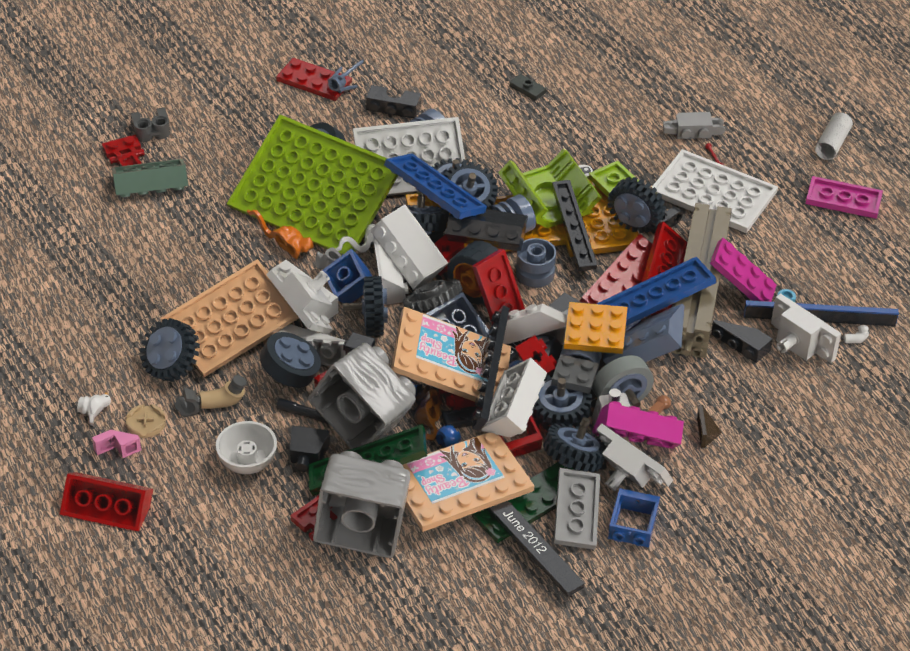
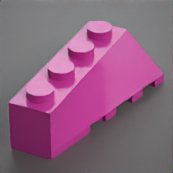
[592,401,684,449]

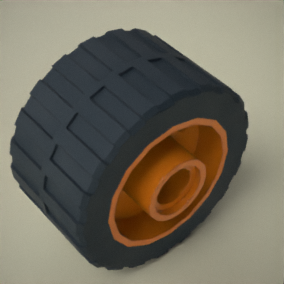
[447,241,498,305]

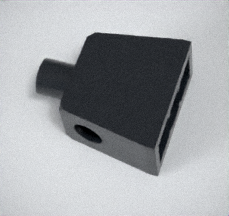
[290,425,330,472]

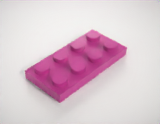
[805,176,883,219]
[710,238,777,302]

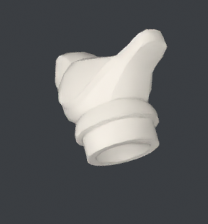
[77,393,111,426]

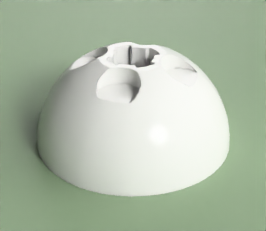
[216,421,277,474]

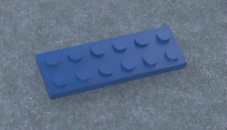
[384,154,487,219]
[597,257,717,326]

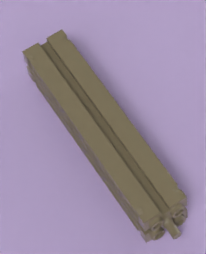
[672,202,732,358]

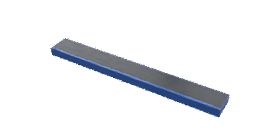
[744,300,899,326]

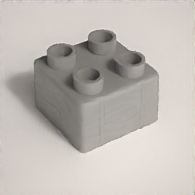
[308,343,416,449]
[313,451,410,558]

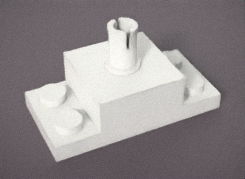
[266,269,333,335]
[771,293,841,363]
[597,423,673,491]

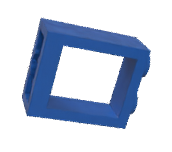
[608,488,660,547]

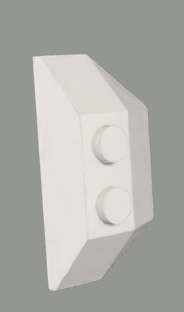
[503,304,568,345]

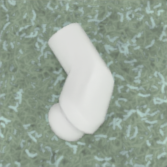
[844,325,869,343]

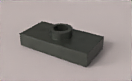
[509,74,547,101]

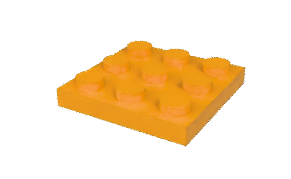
[564,302,628,354]

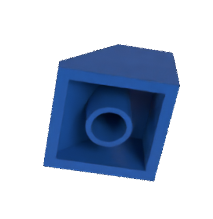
[322,249,372,304]

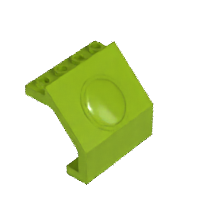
[498,149,602,228]

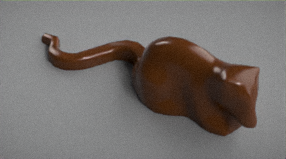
[414,385,443,441]

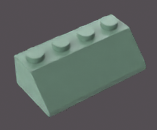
[111,158,188,197]

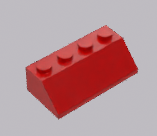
[59,472,153,532]

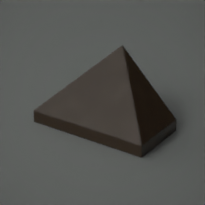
[697,405,722,448]

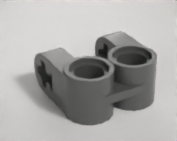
[130,107,170,142]

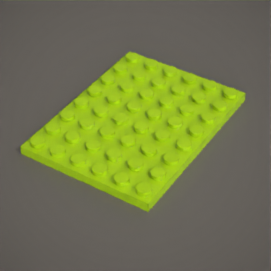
[227,115,398,256]

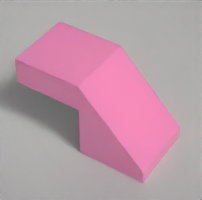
[92,430,141,458]

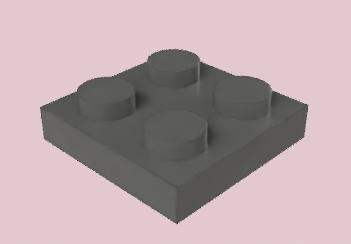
[551,355,599,394]

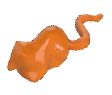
[247,210,314,260]

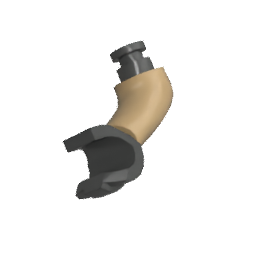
[174,375,246,417]

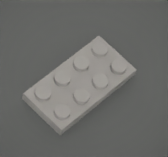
[554,468,600,550]

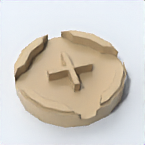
[126,404,166,438]

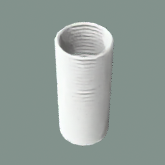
[815,112,853,160]

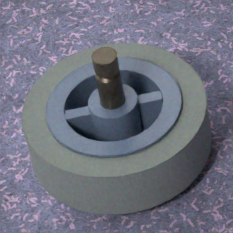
[592,355,654,407]

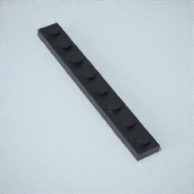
[472,305,510,432]

